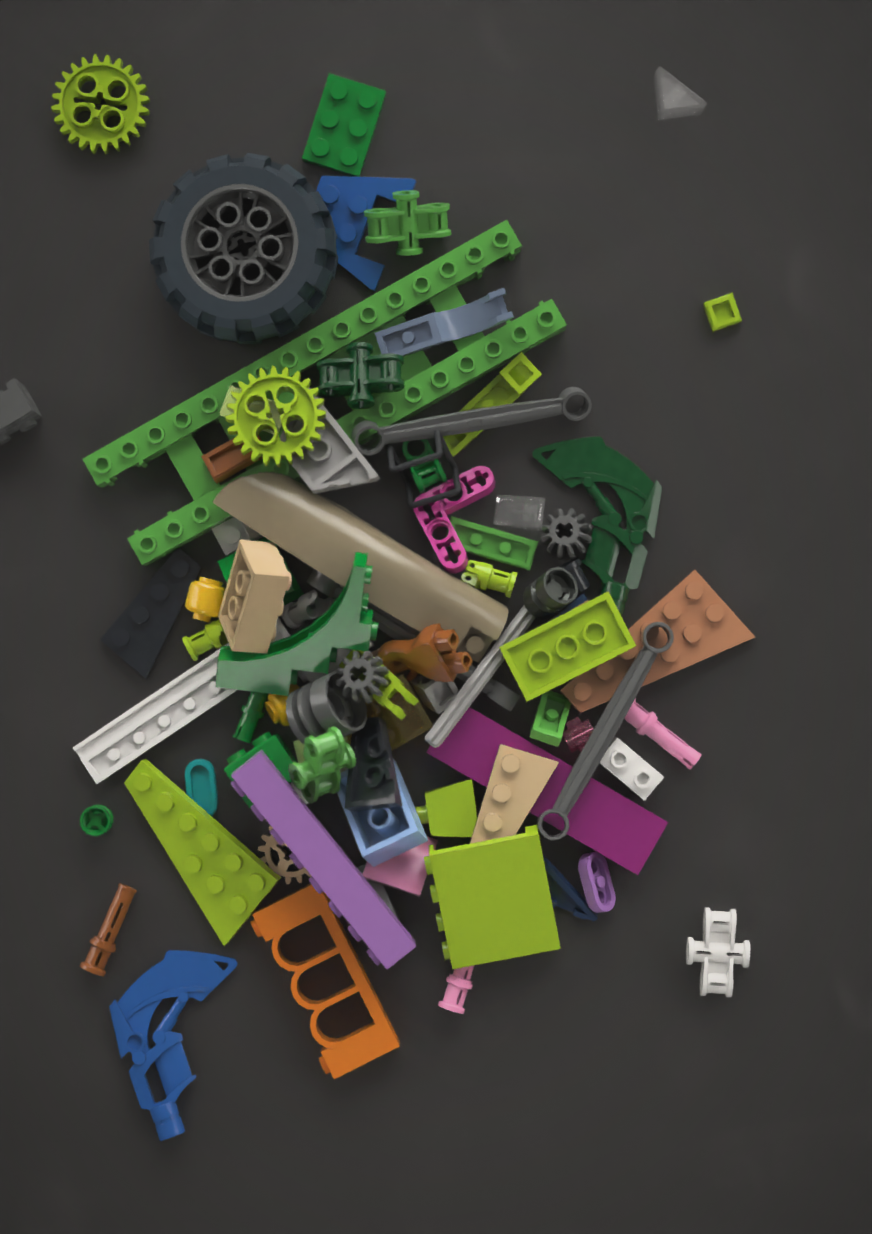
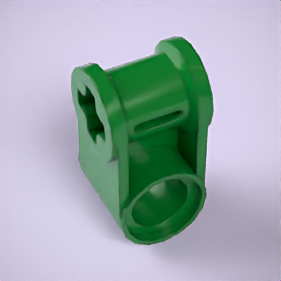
[402,439,448,494]

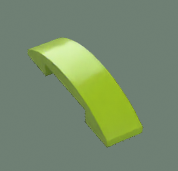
[443,352,542,457]

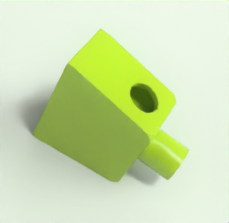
[415,778,477,837]

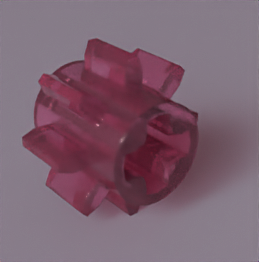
[562,717,594,753]

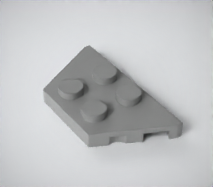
[280,387,380,494]

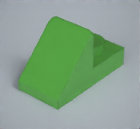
[529,690,571,747]

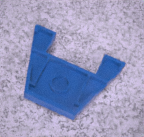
[316,176,417,292]

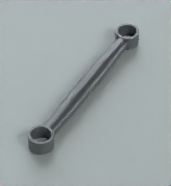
[351,387,592,455]
[306,569,521,711]
[537,622,674,840]

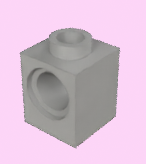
[410,674,459,714]

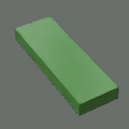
[445,516,538,571]

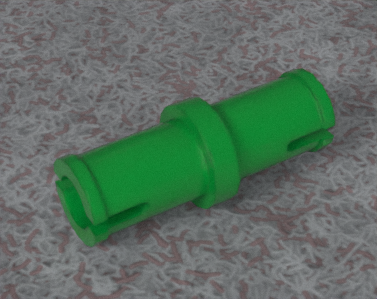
[233,692,268,744]

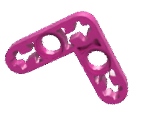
[414,466,496,574]

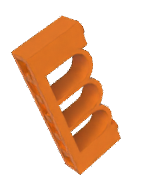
[250,883,400,1079]

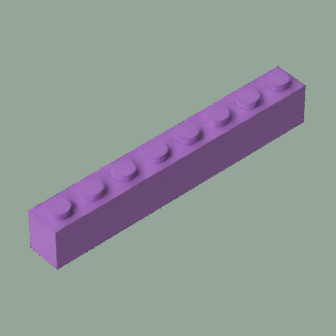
[231,749,416,969]

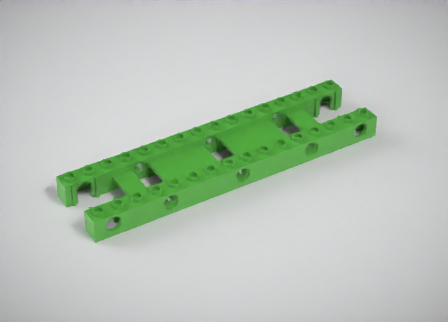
[82,219,567,567]

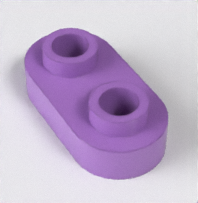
[578,852,616,913]

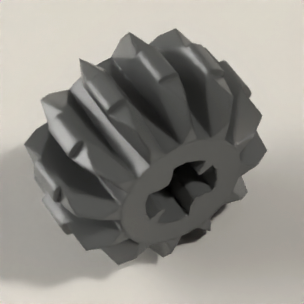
[541,508,592,560]
[336,651,389,704]

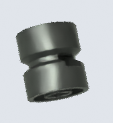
[523,567,578,620]

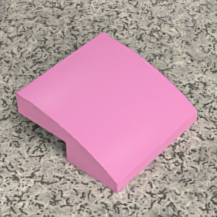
[363,837,438,897]

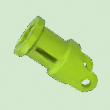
[461,560,517,598]
[182,619,229,661]

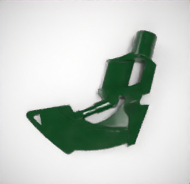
[532,436,662,617]

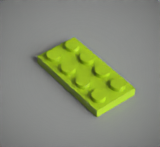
[499,591,636,702]

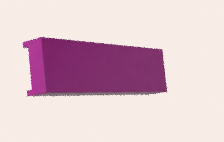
[426,707,668,875]

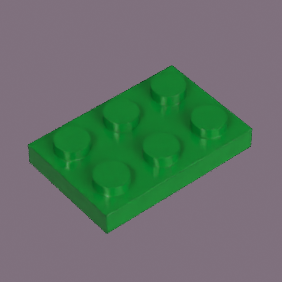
[302,73,387,177]

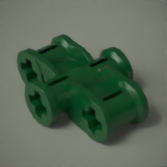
[316,342,405,409]

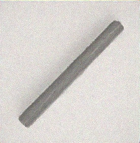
[425,605,536,748]

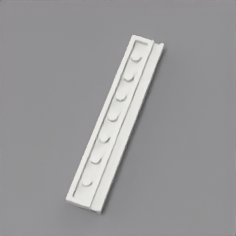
[73,618,291,784]

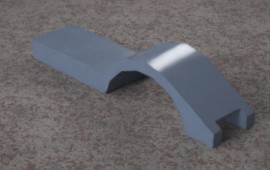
[375,288,514,357]

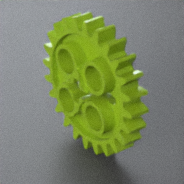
[51,54,150,154]
[225,366,327,467]

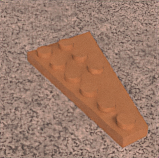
[560,570,755,713]

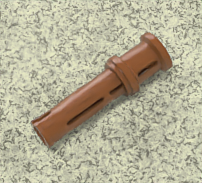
[80,883,137,977]

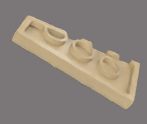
[470,744,559,844]

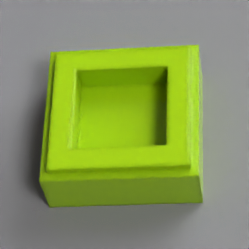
[703,293,742,332]

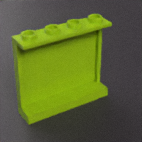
[424,825,561,970]

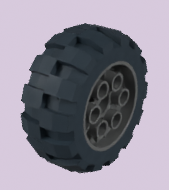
[149,153,338,345]

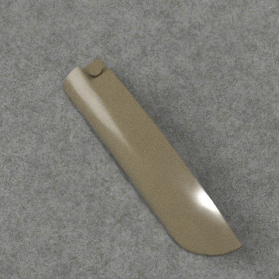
[212,472,508,663]

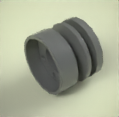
[286,671,367,744]

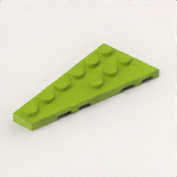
[124,758,281,946]

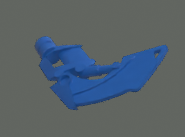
[109,950,238,1141]

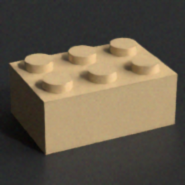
[218,540,291,653]

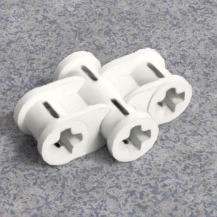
[686,907,750,997]

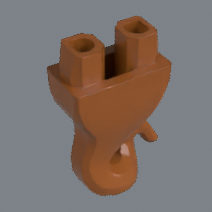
[376,623,472,682]

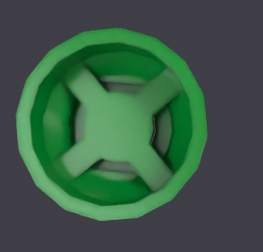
[80,804,114,836]

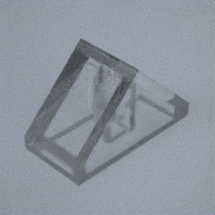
[653,66,707,120]
[493,495,546,531]

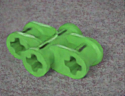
[364,190,451,256]
[288,726,356,804]

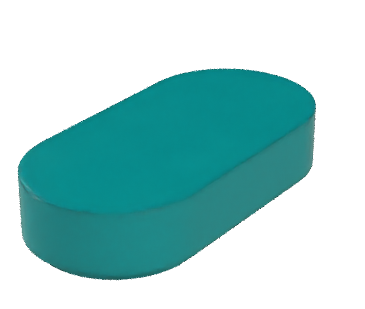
[185,759,218,816]

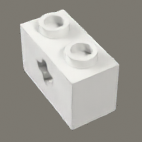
[600,737,664,800]

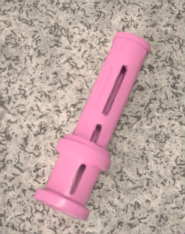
[625,698,702,770]
[438,965,475,1014]

